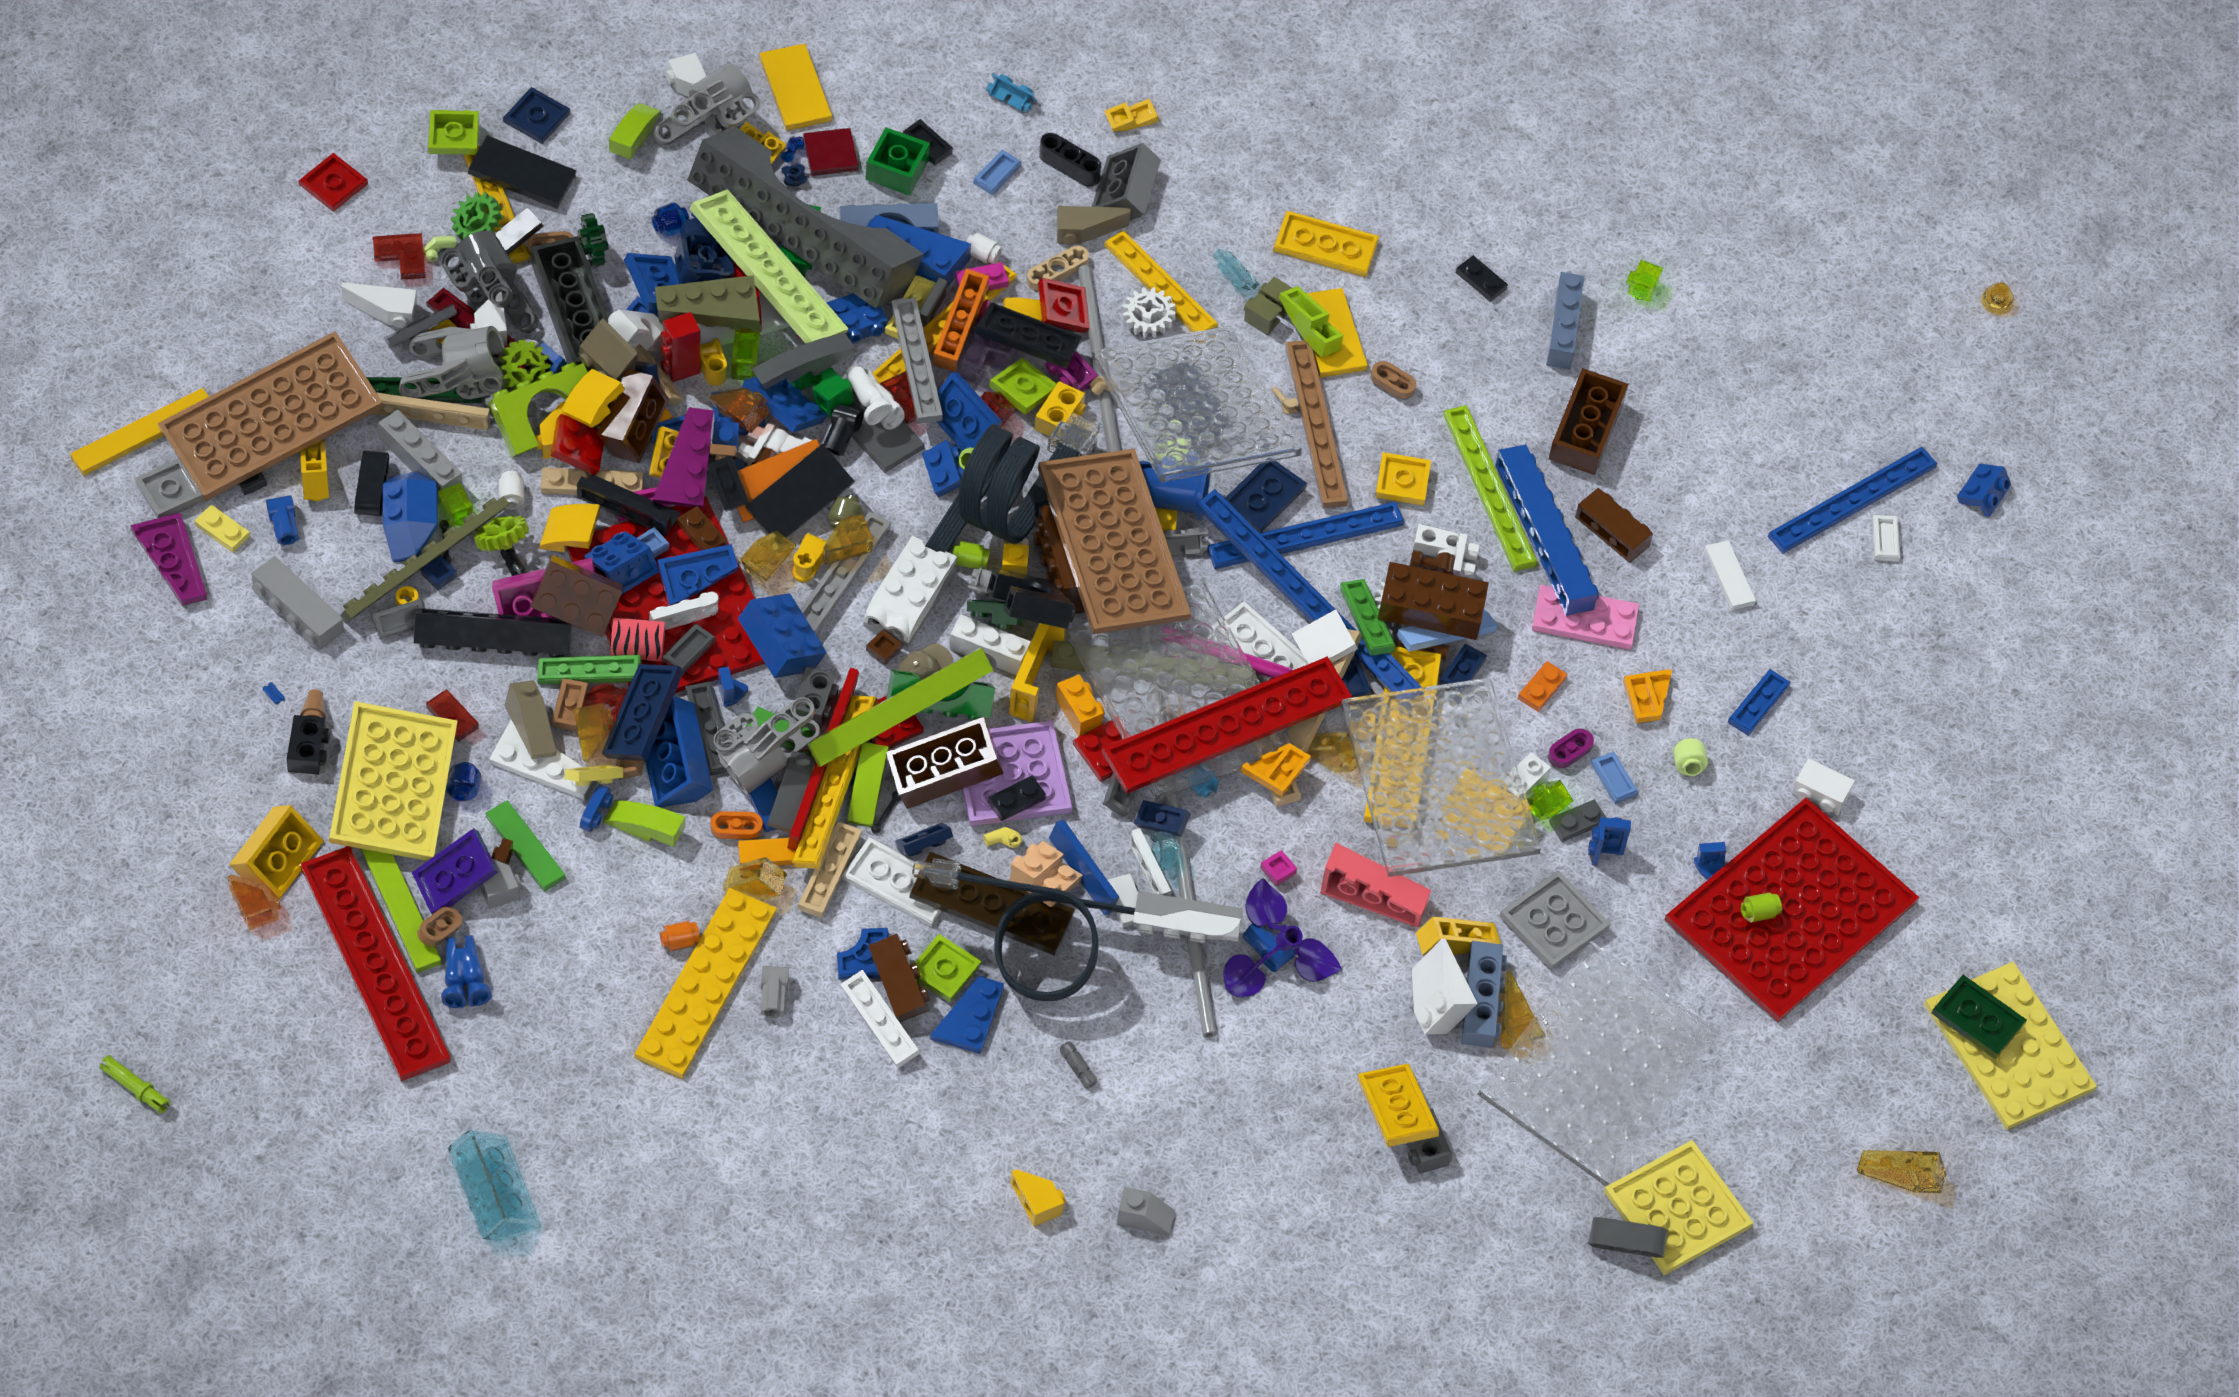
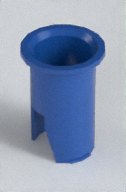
[1139,461,1211,521]

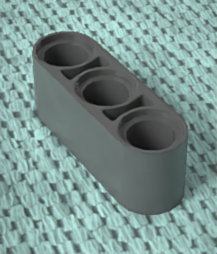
[1588,1217,1669,1258]

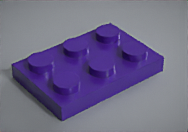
[412,828,498,914]

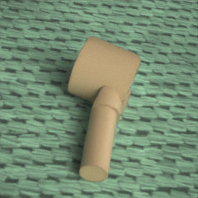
[1090,376,1125,395]
[1272,387,1298,414]

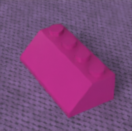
[492,558,596,618]

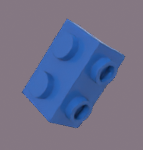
[922,440,964,497]
[1957,463,2011,517]
[1588,817,1631,865]

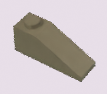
[1056,206,1131,245]
[504,680,557,759]

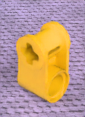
[700,338,727,386]
[792,533,832,582]

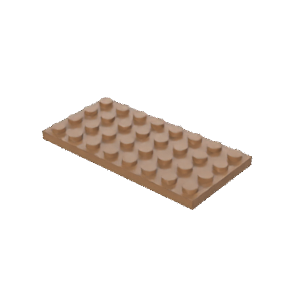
[158,331,384,501]
[1038,448,1191,634]

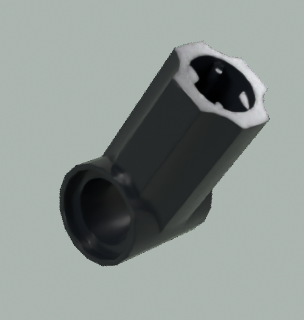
[824,404,864,456]

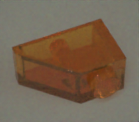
[709,388,771,433]
[228,874,281,931]

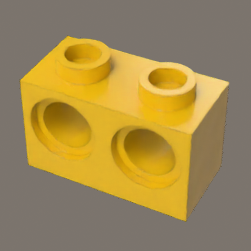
[1034,381,1086,442]

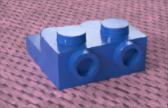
[826,293,888,344]

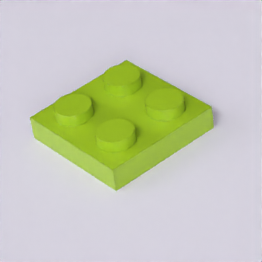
[989,358,1057,414]
[914,934,982,1003]

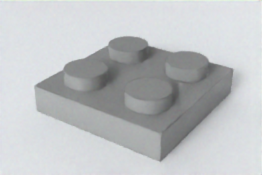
[135,458,204,518]

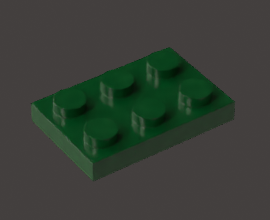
[1931,974,2027,1060]

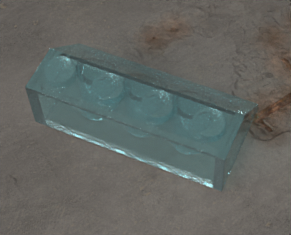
[447,1130,542,1242]

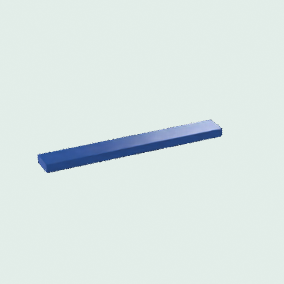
[1767,446,1938,554]
[1196,489,1357,631]
[1207,502,1404,569]

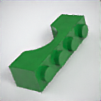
[886,669,995,720]

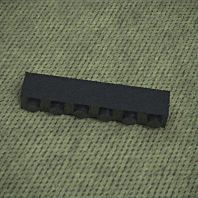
[414,608,572,657]

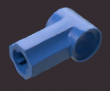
[266,495,299,546]
[1242,924,1295,972]

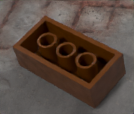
[1548,368,1629,475]
[1033,505,1085,614]
[1378,562,1489,640]
[886,717,1004,809]

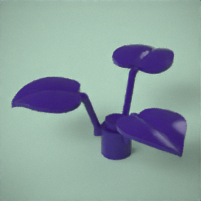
[1223,878,1342,997]

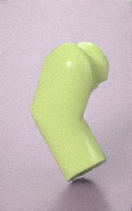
[423,236,457,262]

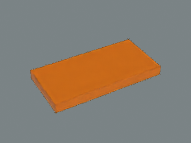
[737,439,820,524]

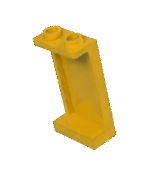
[1009,623,1066,723]

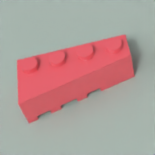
[1320,842,1431,928]

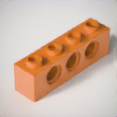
[933,268,989,372]

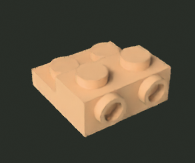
[1009,841,1083,907]

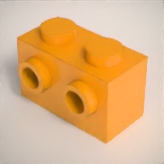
[1055,674,1105,737]

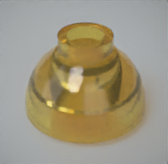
[1981,282,2014,315]

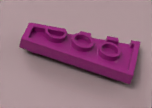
[652,407,714,508]
[130,513,207,606]

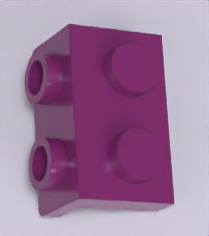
[1044,351,1099,392]

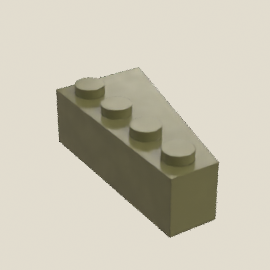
[655,275,761,332]

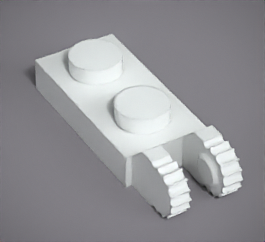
[649,591,719,630]

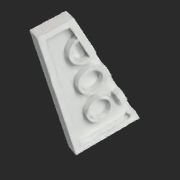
[489,720,594,800]

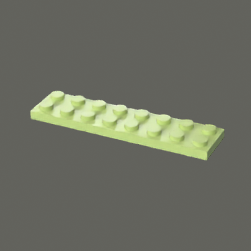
[690,189,849,344]

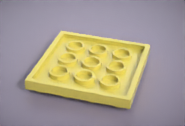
[1604,1140,1754,1276]

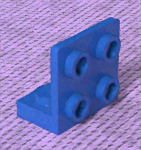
[584,532,659,595]

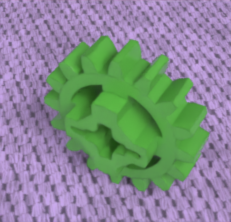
[451,192,504,240]

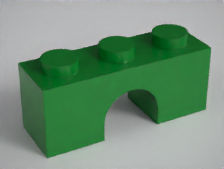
[785,367,854,417]

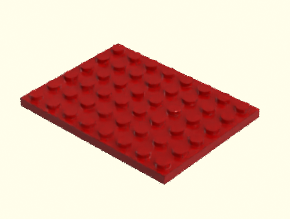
[566,496,765,693]
[1665,798,1919,1022]

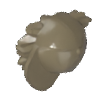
[898,644,954,680]

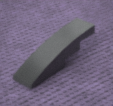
[752,333,857,390]

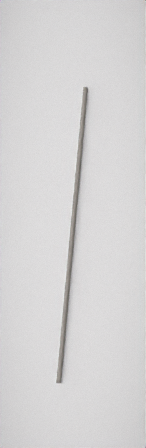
[1078,265,1216,1038]

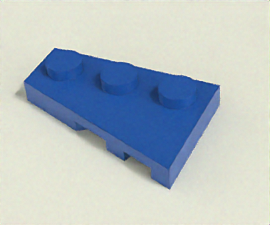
[657,544,738,606]
[930,976,1004,1054]

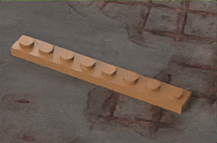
[1285,340,1348,509]

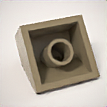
[579,319,638,381]

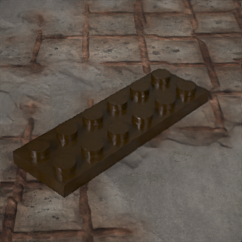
[909,852,1075,956]

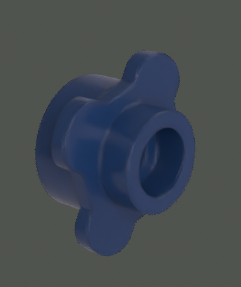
[781,164,807,187]

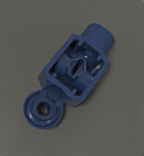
[674,218,735,325]

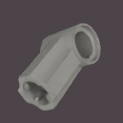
[761,966,789,1019]

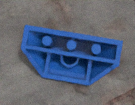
[383,471,438,562]

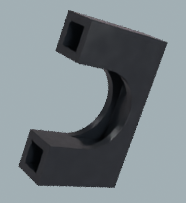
[986,568,1075,629]

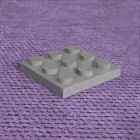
[1499,870,1610,970]

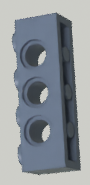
[1461,941,1507,1048]

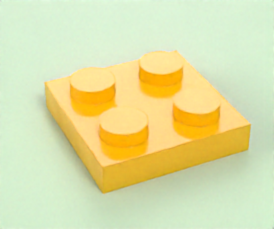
[1375,452,1431,506]

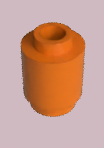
[660,920,700,952]

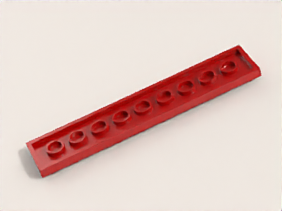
[1102,656,1352,794]
[300,846,451,1081]

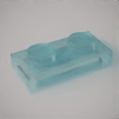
[1212,249,1259,291]

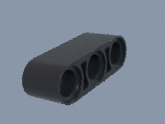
[1039,133,1101,187]
[354,450,389,516]

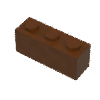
[1575,488,1653,563]
[868,933,931,1022]

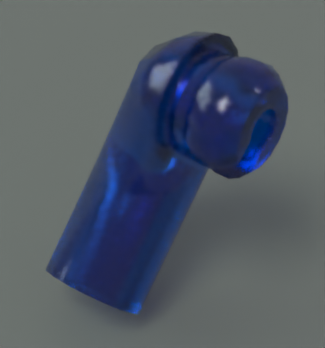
[782,136,805,163]

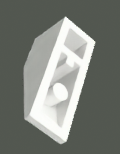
[342,282,417,328]

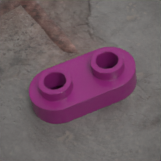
[1548,728,1594,768]

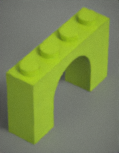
[488,362,588,458]

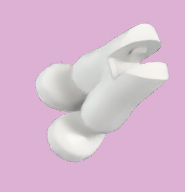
[846,366,904,430]

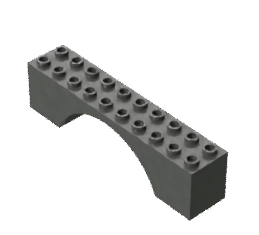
[687,127,924,308]

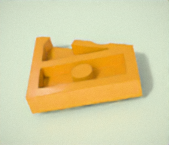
[1623,669,1672,724]
[1241,743,1311,797]

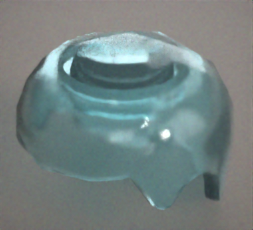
[1150,831,1180,871]

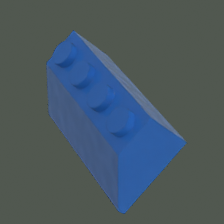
[645,696,713,808]

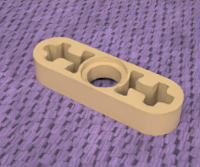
[1027,246,1089,291]

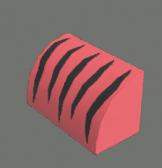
[611,618,665,662]

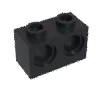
[286,715,330,775]

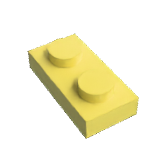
[194,505,250,553]
[565,765,623,786]

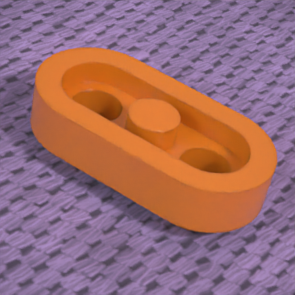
[710,811,763,840]

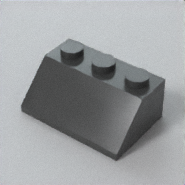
[1092,143,1161,220]

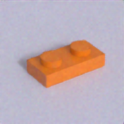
[1517,661,1568,712]

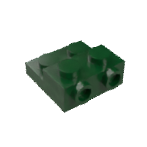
[966,599,1022,630]

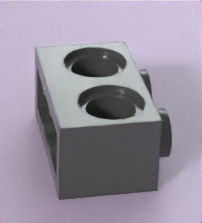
[795,666,839,729]
[1406,1108,1452,1174]

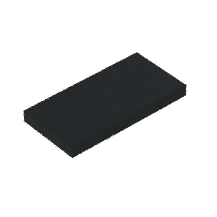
[468,135,577,209]
[975,302,1082,369]
[745,443,855,546]

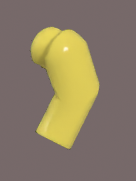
[983,827,1022,848]

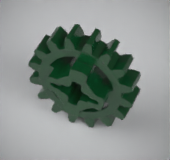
[577,213,609,267]

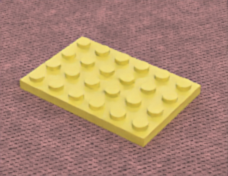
[328,701,457,861]
[1924,961,2097,1130]

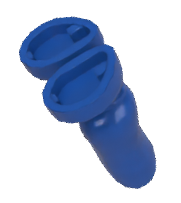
[441,935,492,1008]

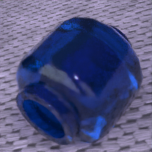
[651,202,689,237]
[446,762,482,801]

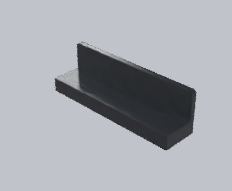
[577,475,680,537]

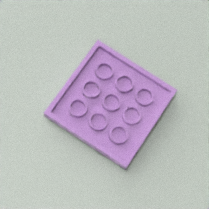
[962,720,1072,826]

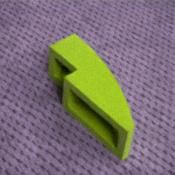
[609,103,661,159]
[1279,286,1344,358]
[847,742,888,827]
[603,800,685,847]

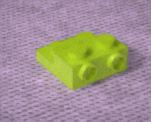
[428,110,479,155]

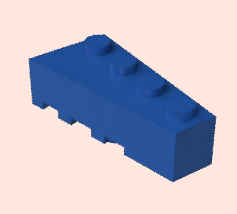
[866,215,971,288]

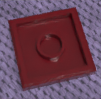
[803,128,859,176]

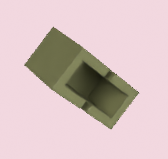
[1244,276,1292,336]

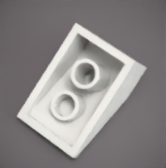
[1412,939,1478,1034]

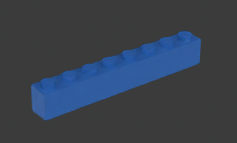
[1495,444,1599,616]

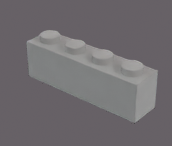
[378,410,463,502]
[251,556,344,649]

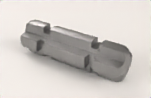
[1060,1041,1097,1089]

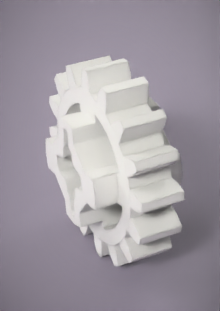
[1123,287,1175,338]

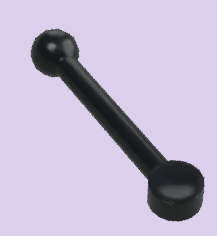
[439,520,452,564]
[871,791,902,834]

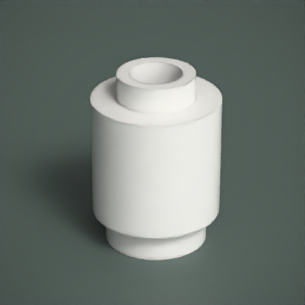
[966,233,1003,264]
[498,471,524,510]

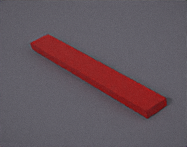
[787,667,859,851]

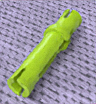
[99,1055,171,1114]

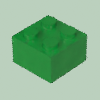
[866,127,930,196]

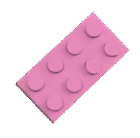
[1532,584,1639,650]

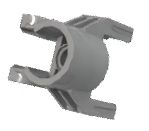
[652,63,760,145]
[399,326,505,399]
[714,697,821,795]

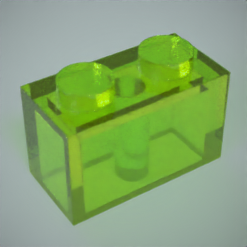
[731,324,761,380]

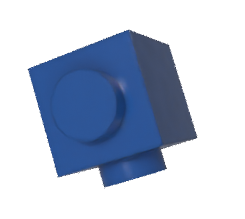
[712,417,739,447]

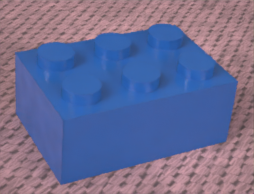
[738,593,827,678]

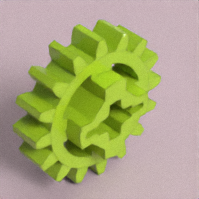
[497,340,551,391]
[474,515,529,552]

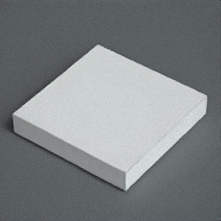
[1292,610,1358,664]

